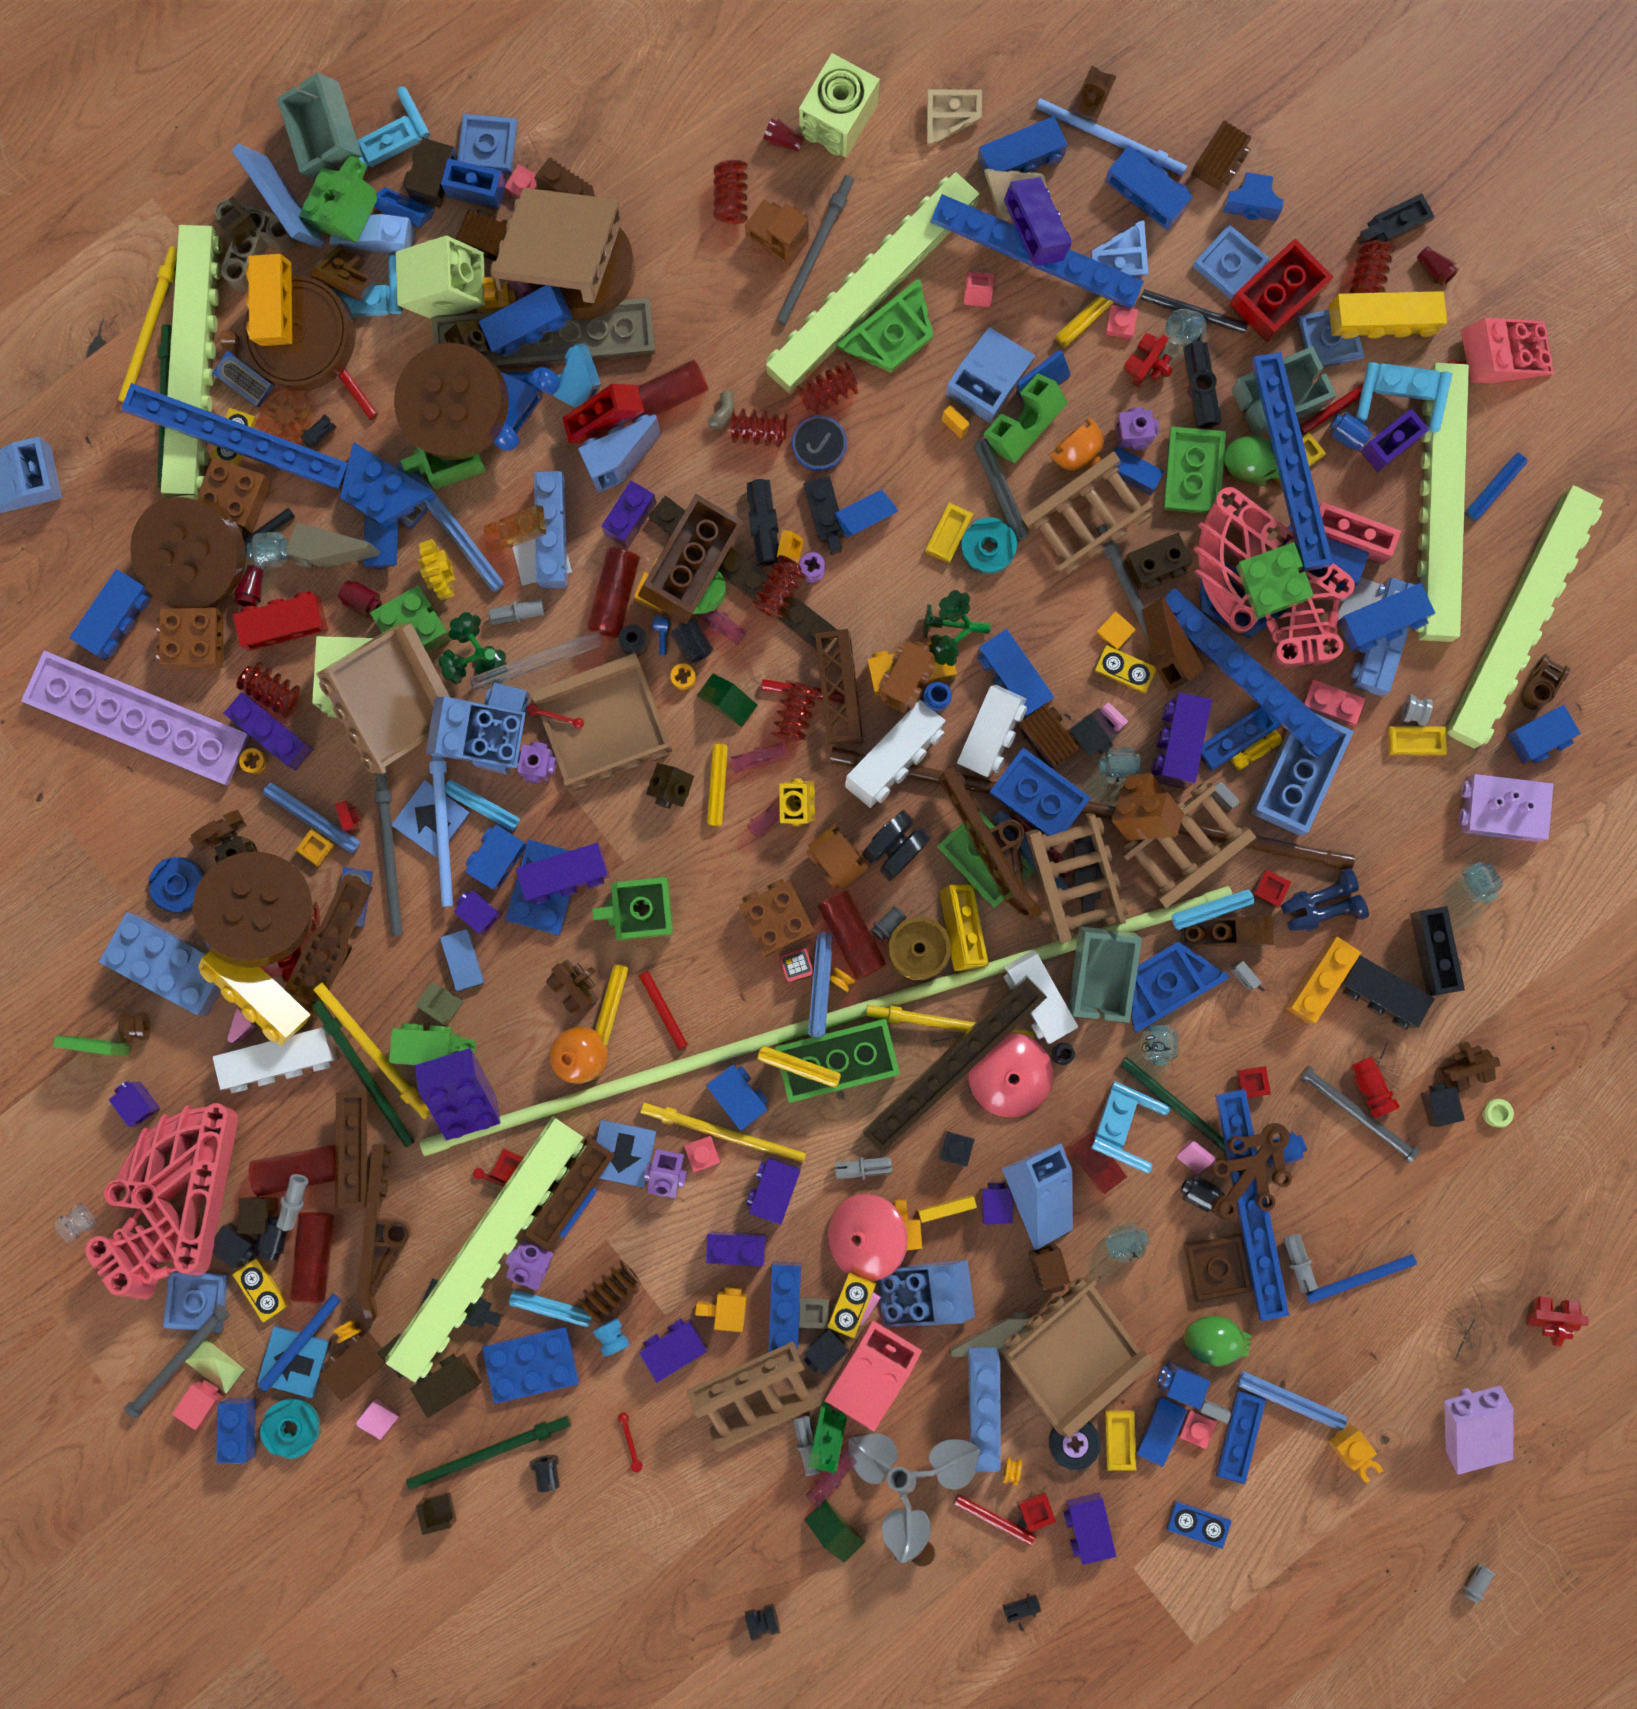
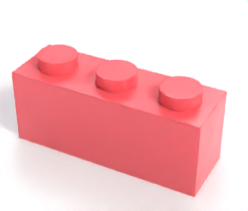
[1319,502,1401,564]

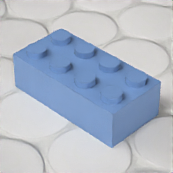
[1250,713,1354,837]
[99,912,221,1016]

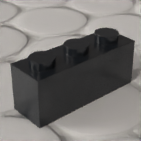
[1410,906,1465,996]
[1340,955,1435,1030]

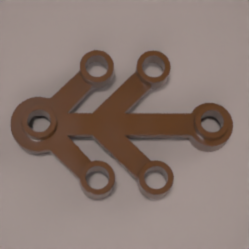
[1211,1123,1292,1220]

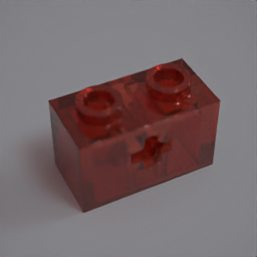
[1066,1129,1127,1194]

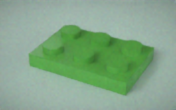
[1163,427,1226,514]
[937,811,1035,909]

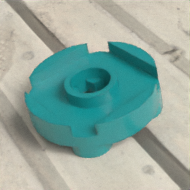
[961,517,1017,574]
[260,1398,321,1459]

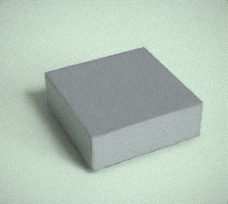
[1210,782,1240,812]
[1230,961,1262,990]
[1198,1399,1231,1424]

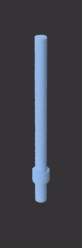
[1036,98,1187,176]
[429,755,453,907]

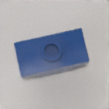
[1223,172,1284,221]

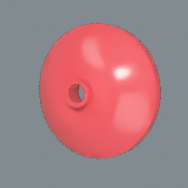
[968,1032,1053,1117]
[828,1194,908,1281]

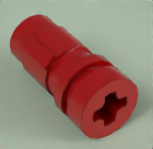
[1351,1056,1400,1119]

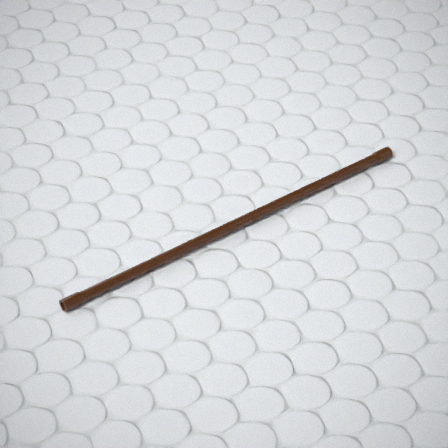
[829,747,1355,869]

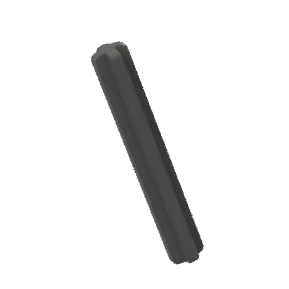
[974,438,1029,542]

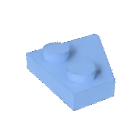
[1090,221,1148,277]

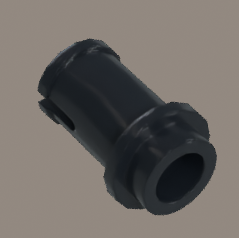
[300,414,337,449]
[1051,1043,1075,1065]
[1003,1593,1042,1624]

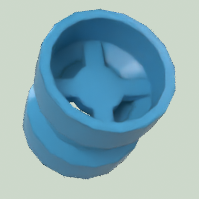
[592,1318,630,1357]

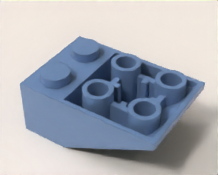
[945,327,1036,424]
[578,414,661,493]
[0,437,62,513]
[425,697,525,768]
[1002,1144,1073,1250]
[878,1260,975,1327]

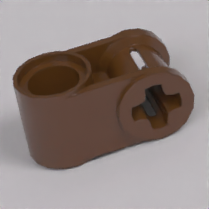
[1521,654,1571,710]

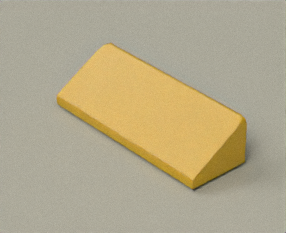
[939,885,989,971]

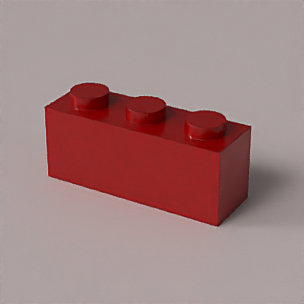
[562,384,644,444]
[233,592,329,652]

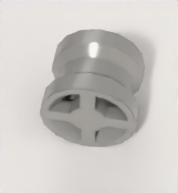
[1401,694,1433,726]

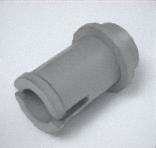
[1462,1563,1496,1604]

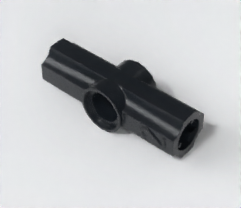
[1183,341,1221,429]
[747,479,780,566]

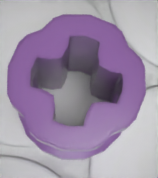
[800,552,825,583]

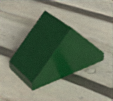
[697,673,758,728]
[805,1498,865,1563]

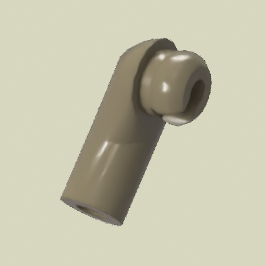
[708,391,735,430]

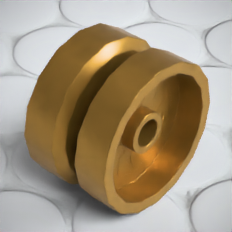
[888,917,951,980]

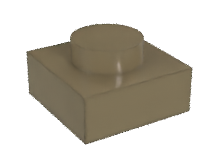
[799,1297,829,1329]

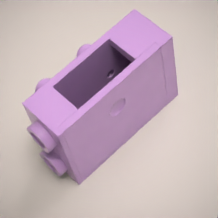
[1458,774,1554,842]
[1444,1385,1513,1475]

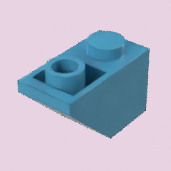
[553,344,601,408]

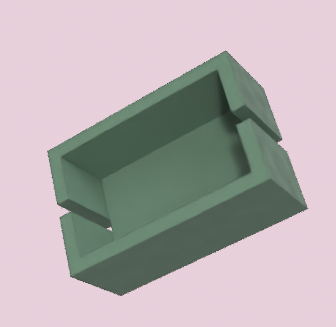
[277,72,362,179]
[1231,346,1337,436]
[1068,926,1142,1023]

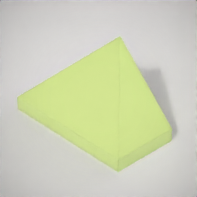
[185,1339,245,1394]

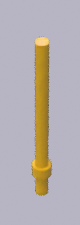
[118,246,178,402]
[313,983,431,1120]
[866,1005,1034,1039]
[641,1103,806,1164]

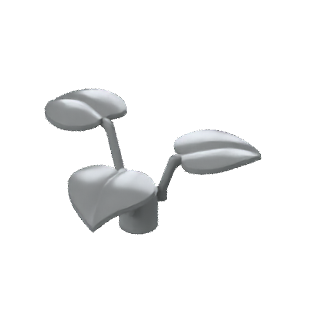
[848,1434,980,1563]

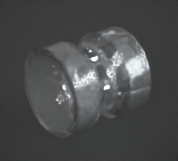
[54,1203,96,1244]

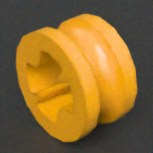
[670,663,696,690]
[239,748,268,775]
[830,967,855,993]
[332,1319,361,1344]
[1002,1457,1022,1486]

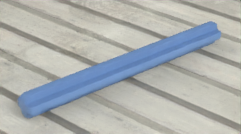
[396,457,505,592]

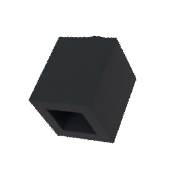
[1070,708,1118,756]
[1421,1082,1465,1127]
[938,1130,975,1167]
[212,1223,257,1269]
[804,1328,849,1375]

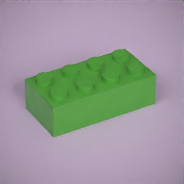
[775,1019,900,1103]

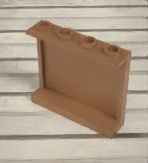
[491,188,622,303]
[316,623,450,774]
[530,653,672,791]
[998,1277,1154,1438]

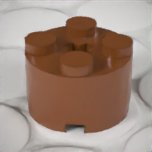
[806,824,870,889]

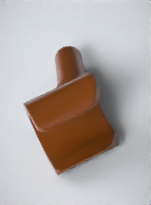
[220,331,240,358]

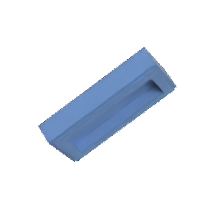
[440,929,485,991]

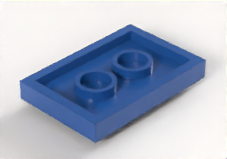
[989,748,1091,836]
[505,839,572,936]
[482,1326,580,1404]

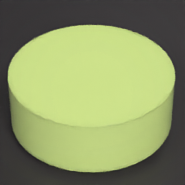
[1482,1099,1514,1128]

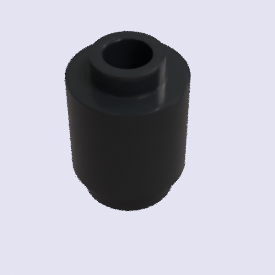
[618,624,649,657]
[1180,1174,1225,1212]
[255,1216,289,1261]

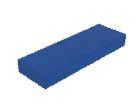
[1201,706,1281,772]
[1215,1390,1266,1484]

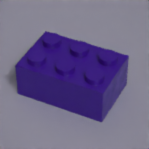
[1150,692,1212,790]
[415,1048,501,1141]

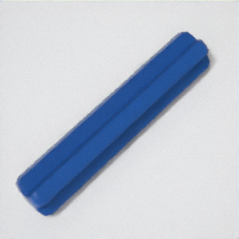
[1465,453,1528,521]

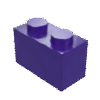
[1360,408,1429,473]
[601,480,657,549]
[746,1157,801,1225]
[706,1231,766,1266]
[639,1318,708,1383]
[1063,1493,1117,1565]

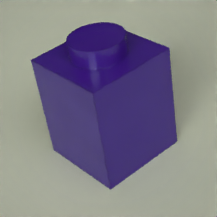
[454,890,502,935]
[109,1081,160,1127]
[981,1182,1013,1224]

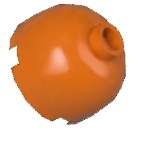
[1049,417,1104,471]
[549,1026,608,1084]

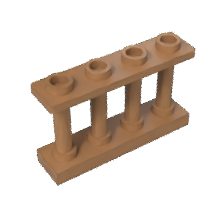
[1022,452,1153,575]
[1121,783,1256,909]
[1025,813,1128,943]
[687,1341,822,1452]

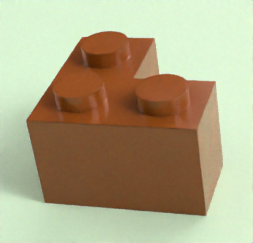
[745,199,809,266]
[1111,773,1184,841]

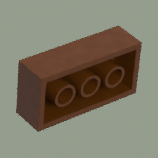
[637,494,744,624]

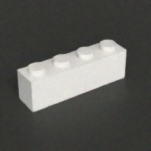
[845,700,946,808]
[213,1028,338,1094]

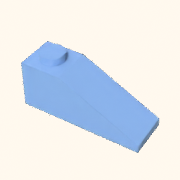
[329,214,415,254]

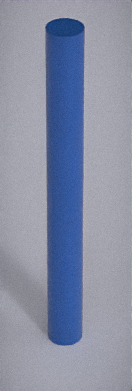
[1305,1254,1417,1304]
[258,1293,341,1391]

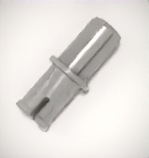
[488,598,545,625]
[835,1157,892,1180]
[276,1174,308,1231]
[1284,1234,1318,1293]
[793,1415,823,1476]

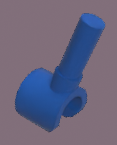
[652,615,670,655]

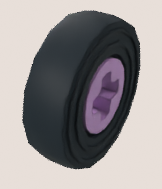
[1049,1421,1101,1470]

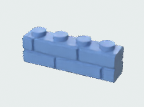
[534,471,568,589]
[1350,578,1415,696]
[968,1347,1001,1472]

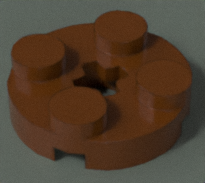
[188,810,247,853]

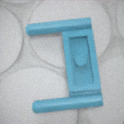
[357,87,430,171]
[318,254,402,317]
[1356,362,1452,433]
[1091,1081,1170,1173]

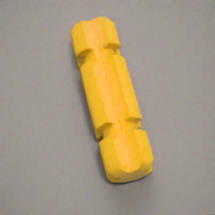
[1231,731,1283,771]

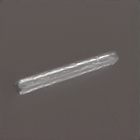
[470,631,603,692]

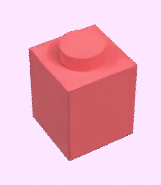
[172,1381,223,1431]

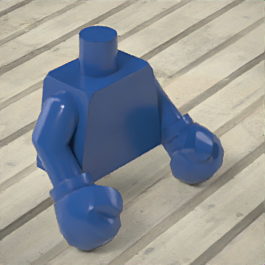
[493,367,560,451]

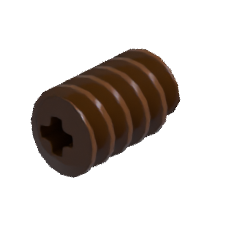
[578,1260,641,1323]

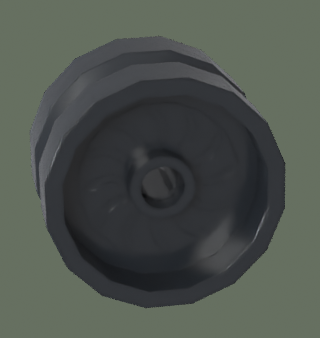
[861,810,932,882]

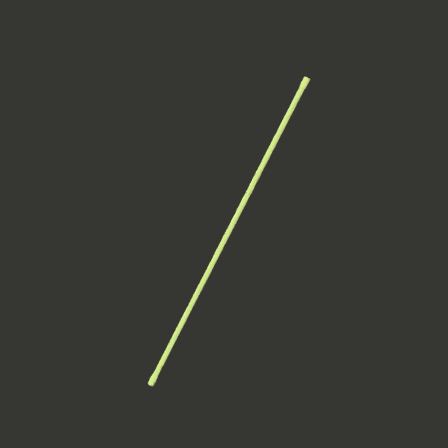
[419,886,1232,1156]

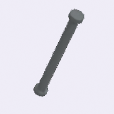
[1299,1065,1420,1163]
[124,1304,230,1419]

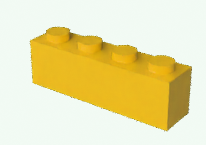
[1328,291,1447,339]
[198,951,310,1046]

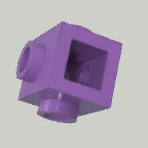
[1114,407,1159,450]
[517,742,557,784]
[644,1149,687,1198]
[505,1239,554,1291]

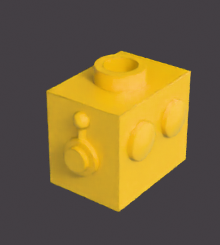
[779,778,815,826]

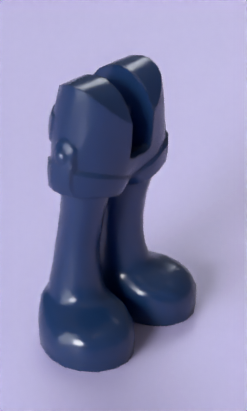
[1280,868,1369,932]

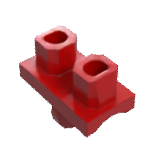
[1123,333,1173,387]
[1526,1296,1589,1346]

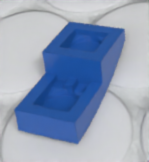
[1136,1397,1187,1467]

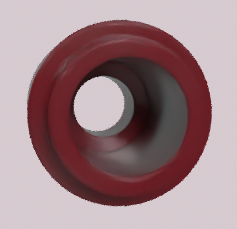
[338,580,382,618]

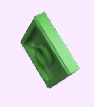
[53,1036,131,1055]

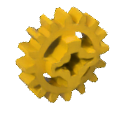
[417,539,456,601]

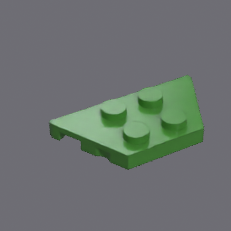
[837,279,934,373]

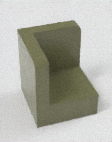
[415,982,463,1025]

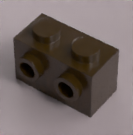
[403,137,458,208]
[1124,532,1192,590]
[409,1353,482,1419]

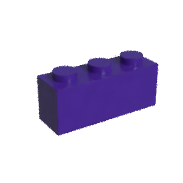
[1003,177,1072,266]
[223,692,314,771]
[516,843,610,905]

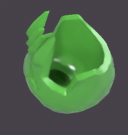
[1224,435,1280,487]
[1184,1316,1252,1366]

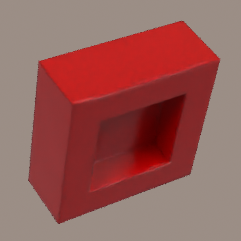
[335,800,361,834]
[1252,869,1292,908]
[1236,1066,1271,1098]
[490,1147,524,1182]
[1018,1492,1056,1532]

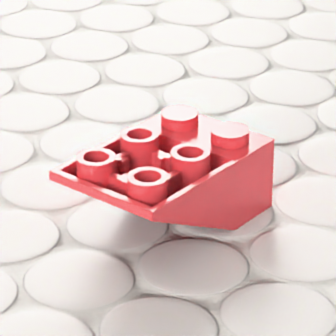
[1461,318,1554,384]
[824,1321,922,1431]

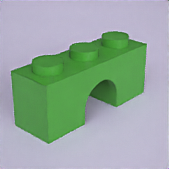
[984,373,1068,464]

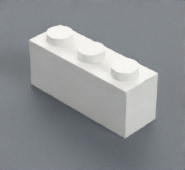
[957,685,1027,777]
[1003,950,1078,1044]

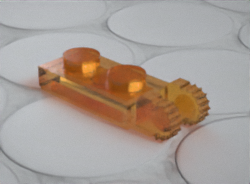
[483,505,546,551]

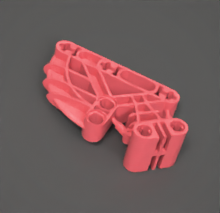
[1193,487,1355,669]
[85,1103,238,1300]

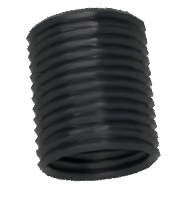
[671,619,714,664]

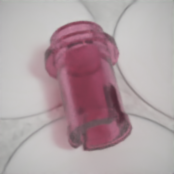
[747,803,780,838]

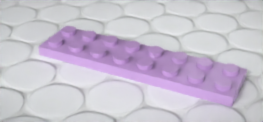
[21,651,250,786]

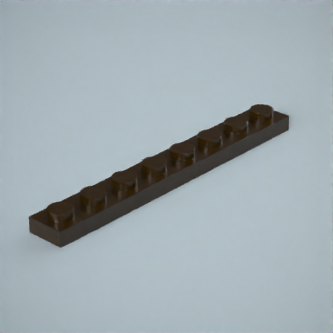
[648,495,838,650]
[862,975,1047,1153]

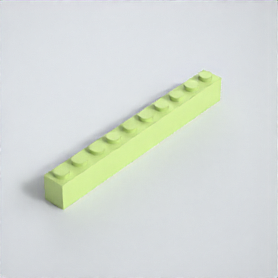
[766,172,979,395]
[161,225,223,498]
[1416,363,1469,642]
[1446,485,1603,748]
[385,1116,583,1382]

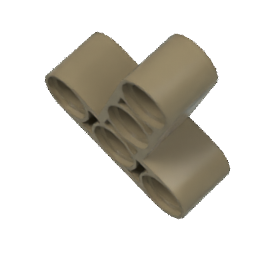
[215,199,297,292]

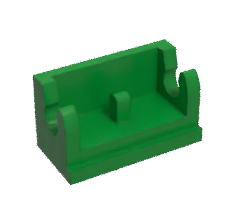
[807,1400,847,1474]

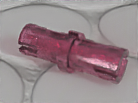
[694,609,748,645]
[730,741,789,774]
[806,1450,857,1507]

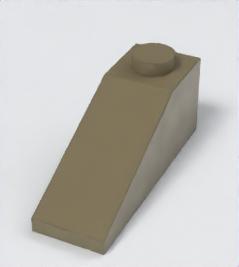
[286,522,381,569]
[950,1311,1034,1357]

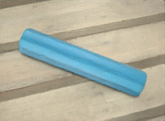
[445,780,520,831]
[1172,890,1254,930]
[509,1290,592,1327]

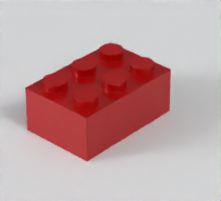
[1229,238,1334,343]

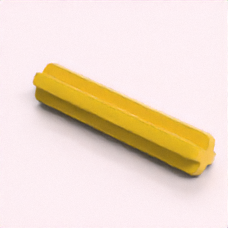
[1055,296,1114,347]
[707,744,728,826]
[595,964,628,1047]
[758,1046,841,1088]

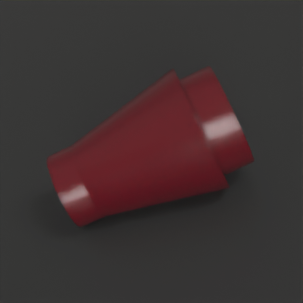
[763,118,805,152]
[1417,246,1459,286]
[233,565,264,607]

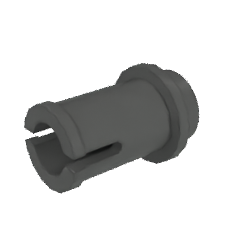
[871,906,906,942]

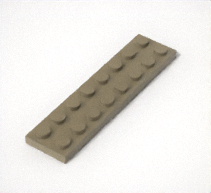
[431,297,655,369]

